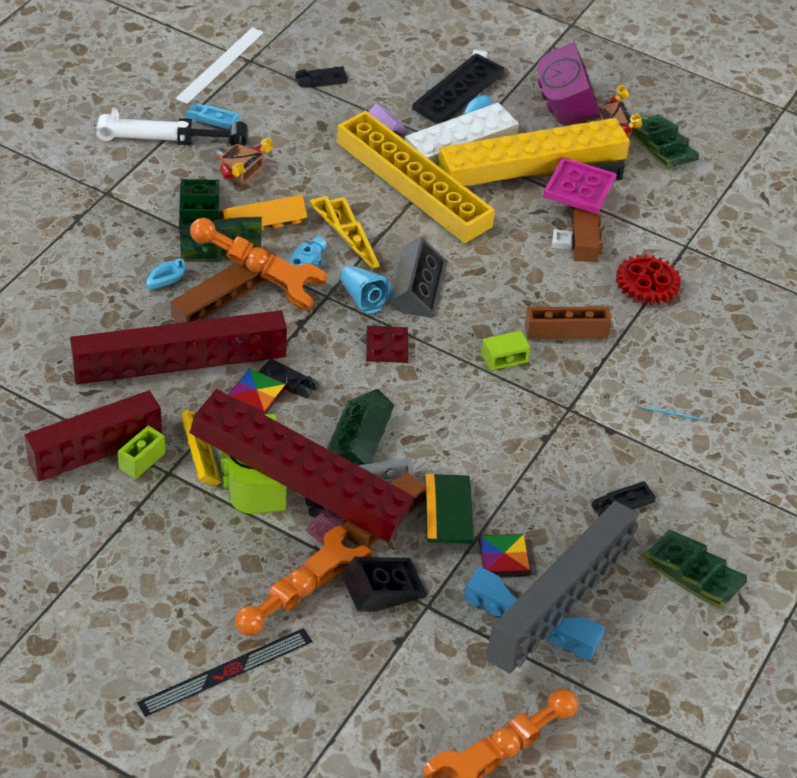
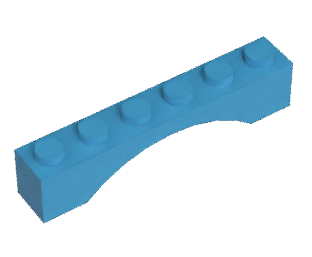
[464,567,605,661]

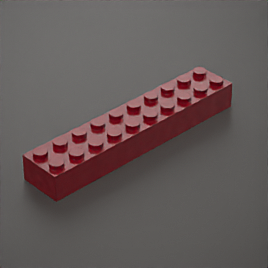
[70,310,287,385]
[189,388,414,543]

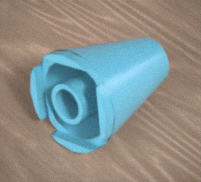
[340,265,392,314]

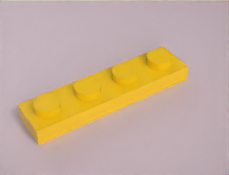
[181,409,221,487]

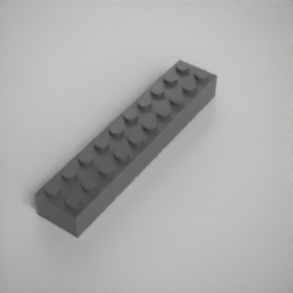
[485,501,639,674]

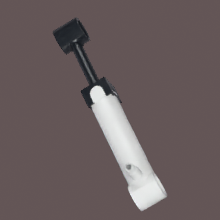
[96,107,249,146]

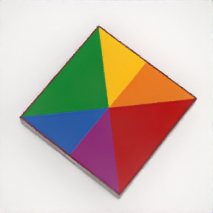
[228,368,286,414]
[479,534,530,576]

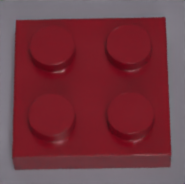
[366,326,408,363]

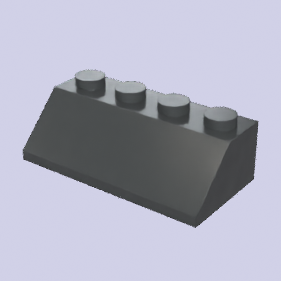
[390,236,447,318]

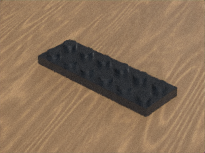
[412,53,505,124]

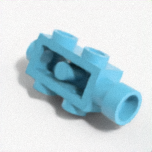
[286,236,327,268]

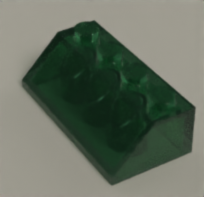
[327,389,394,465]

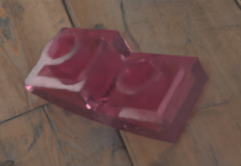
[306,508,346,545]

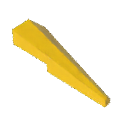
[310,196,380,272]

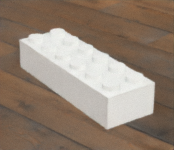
[405,103,519,166]

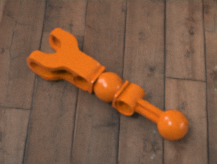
[190,218,328,311]
[234,525,373,636]
[423,688,579,778]

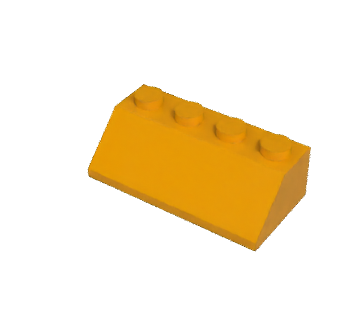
[219,194,307,236]

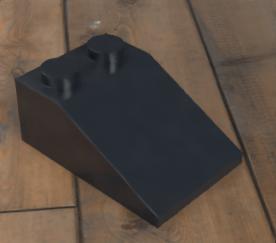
[341,557,427,612]

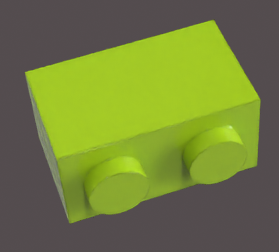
[481,331,531,371]
[118,425,166,480]

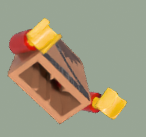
[587,85,642,138]
[216,138,274,187]

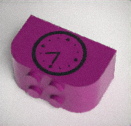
[537,42,601,125]

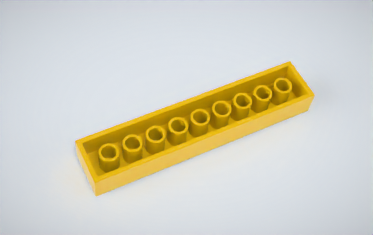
[337,111,495,244]
[438,118,630,186]

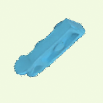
[185,103,240,130]

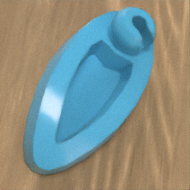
[465,95,492,114]
[146,259,186,290]

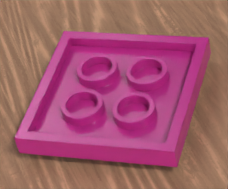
[543,157,617,214]

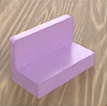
[369,103,407,135]

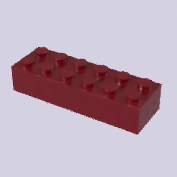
[24,390,162,482]

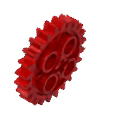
[616,254,681,306]

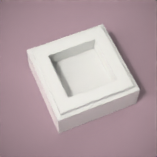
[552,229,573,250]

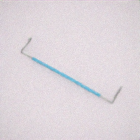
[634,394,713,422]

